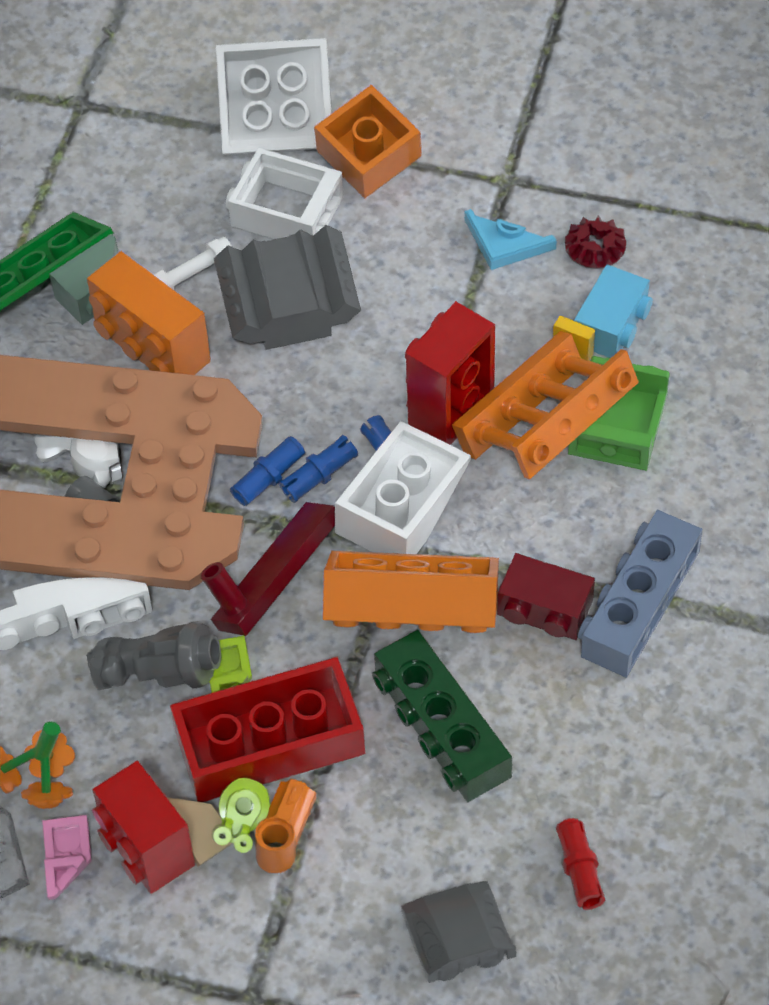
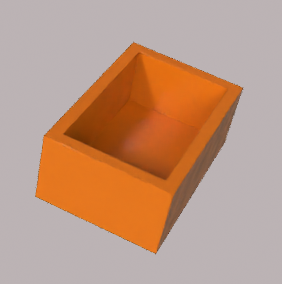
[87,251,211,375]

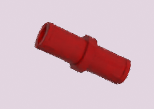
[556,818,606,910]

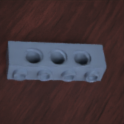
[578,509,703,678]

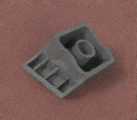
[214,225,361,350]

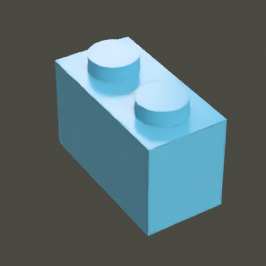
[574,265,653,358]

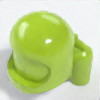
[212,778,270,853]

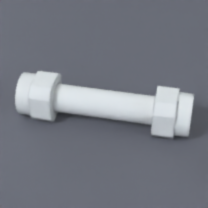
[153,237,232,290]

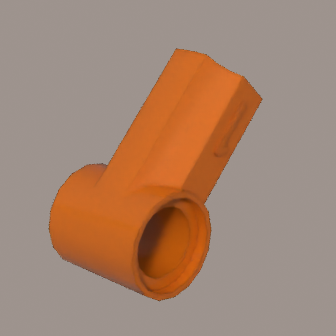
[255,779,316,874]

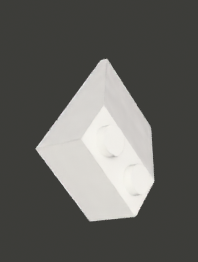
[335,421,471,554]

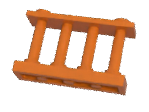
[452,331,639,479]

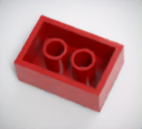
[405,301,495,445]

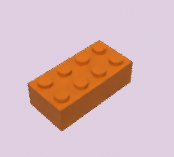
[323,551,499,633]

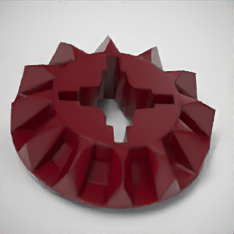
[565,215,627,268]

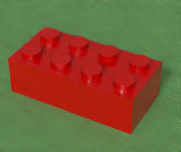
[170,657,365,802]

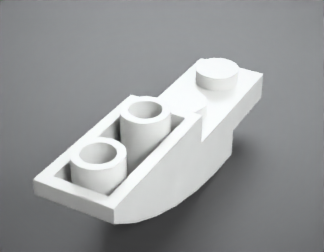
[0,577,153,650]

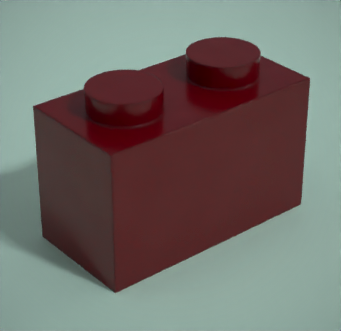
[497,553,595,641]

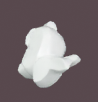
[34,434,122,488]

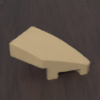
[167,797,232,867]

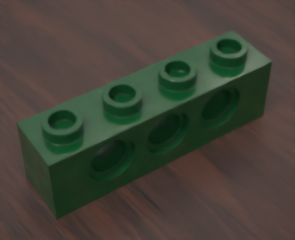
[372,630,512,803]

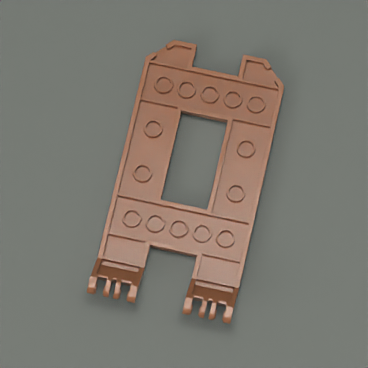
[0,355,263,590]

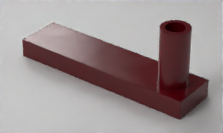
[200,502,335,636]

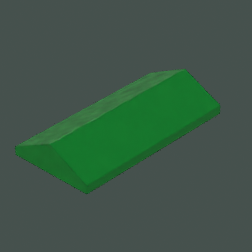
[0,212,114,311]

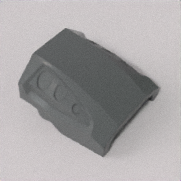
[401,881,516,983]

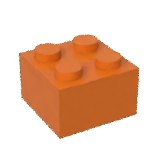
[314,84,422,199]

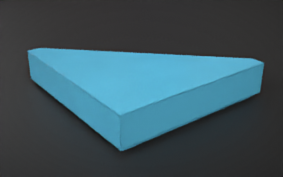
[464,209,557,270]

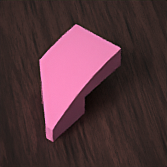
[42,815,92,900]

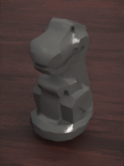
[87,622,221,691]

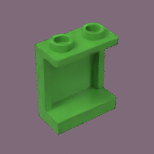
[568,356,670,471]

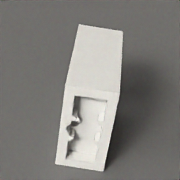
[225,148,343,239]

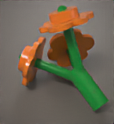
[0,722,75,809]

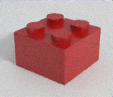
[92,760,195,894]

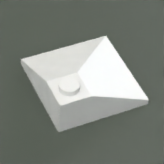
[216,38,331,155]

